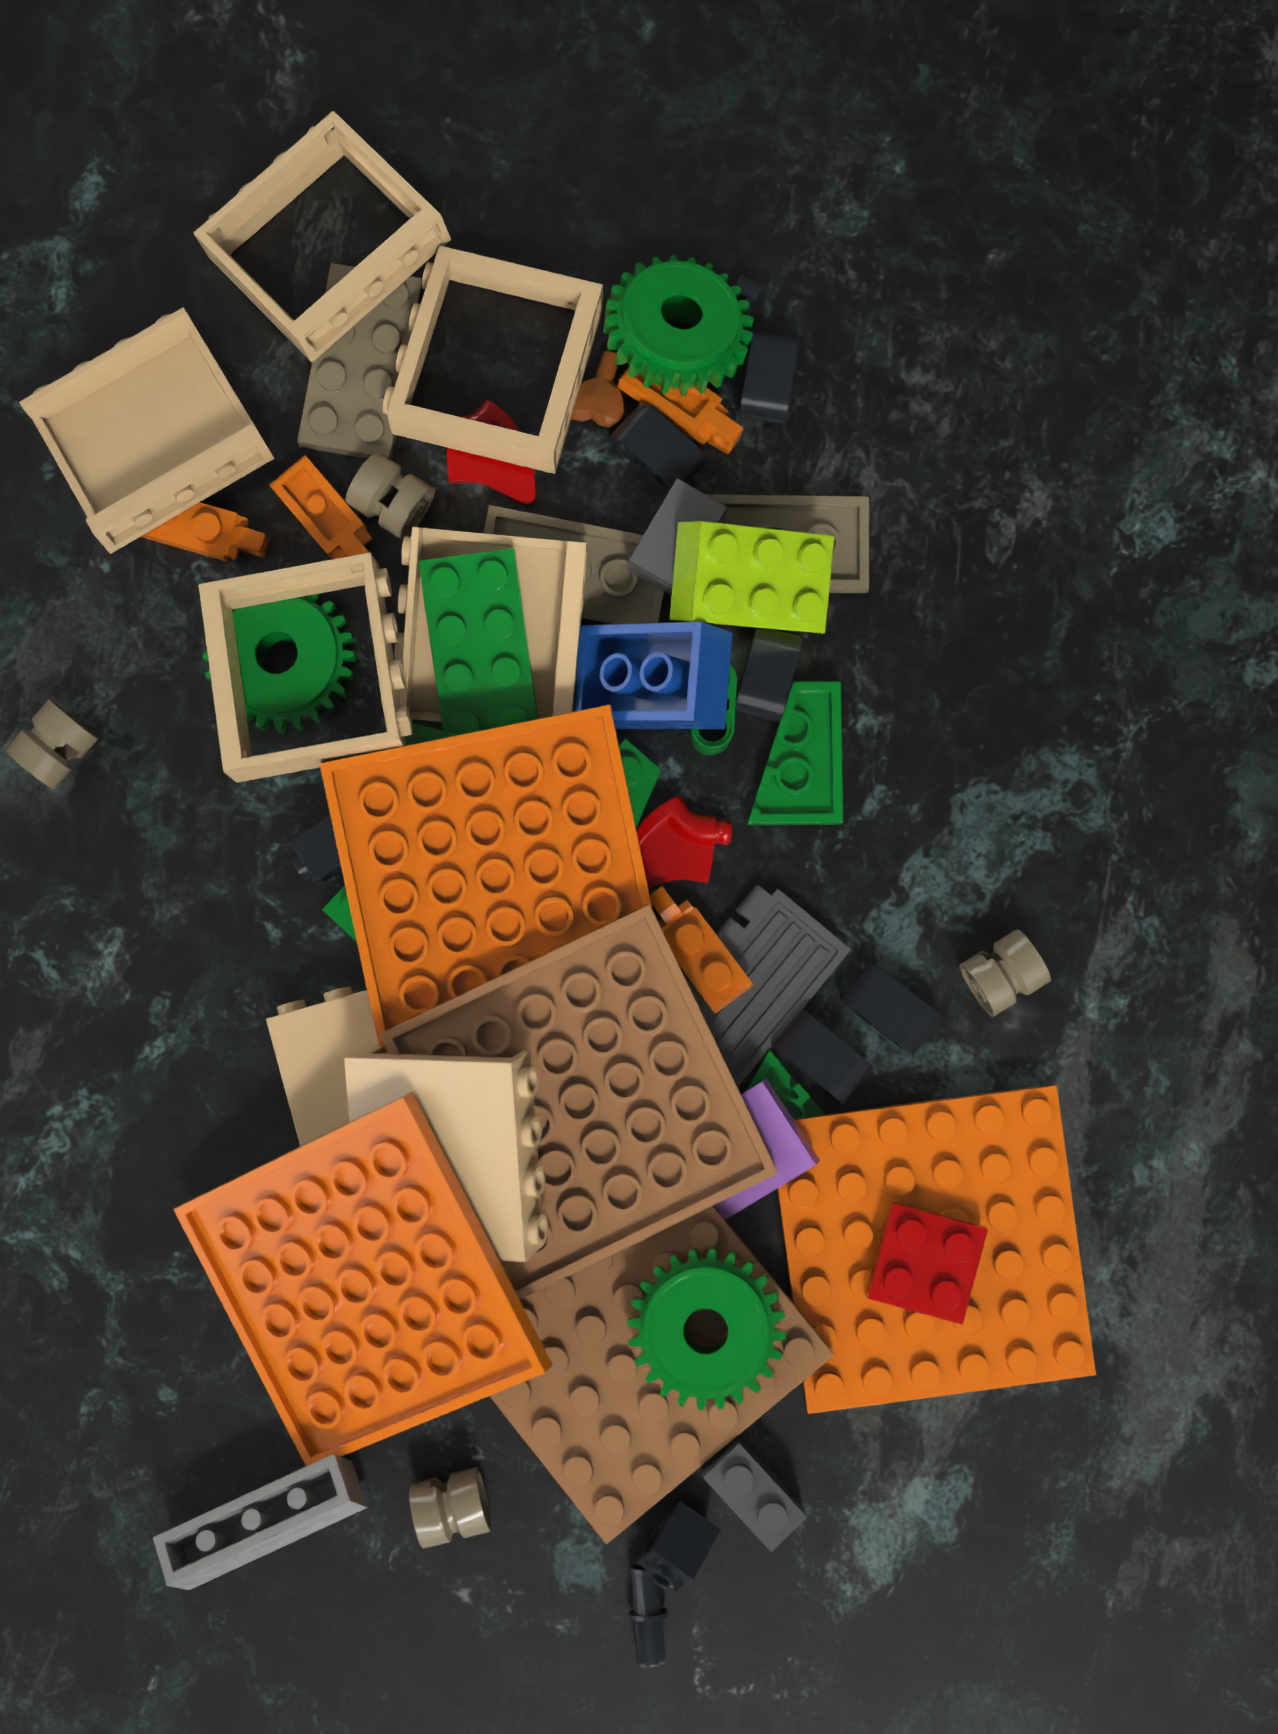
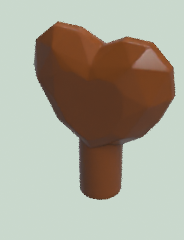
[571,351,624,427]

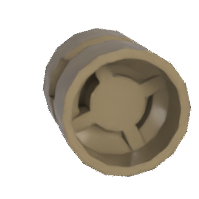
[345,452,435,540]
[5,699,98,789]
[959,929,1051,1017]
[409,1467,492,1549]

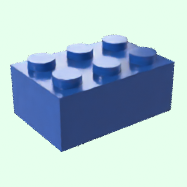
[573,622,733,729]

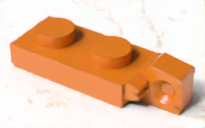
[618,368,743,454]
[269,455,380,567]
[141,502,270,562]
[649,886,754,1014]

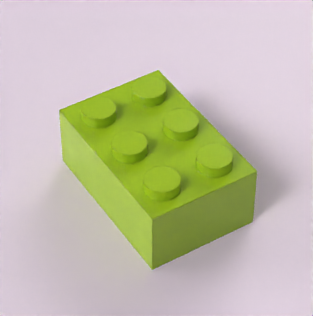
[669,521,834,633]

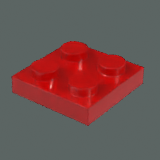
[865,1201,988,1325]

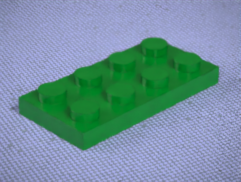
[418,548,539,735]

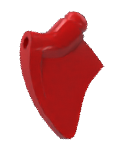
[447,400,535,506]
[636,795,732,889]

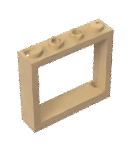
[193,111,451,362]
[382,245,603,474]
[198,552,413,783]

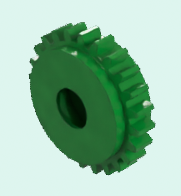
[603,255,754,396]
[203,594,357,733]
[627,1247,786,1411]

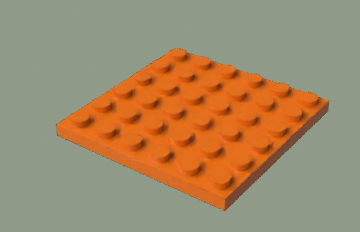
[320,705,653,1053]
[777,1084,1096,1414]
[173,1092,553,1466]

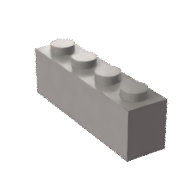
[153,1454,368,1590]

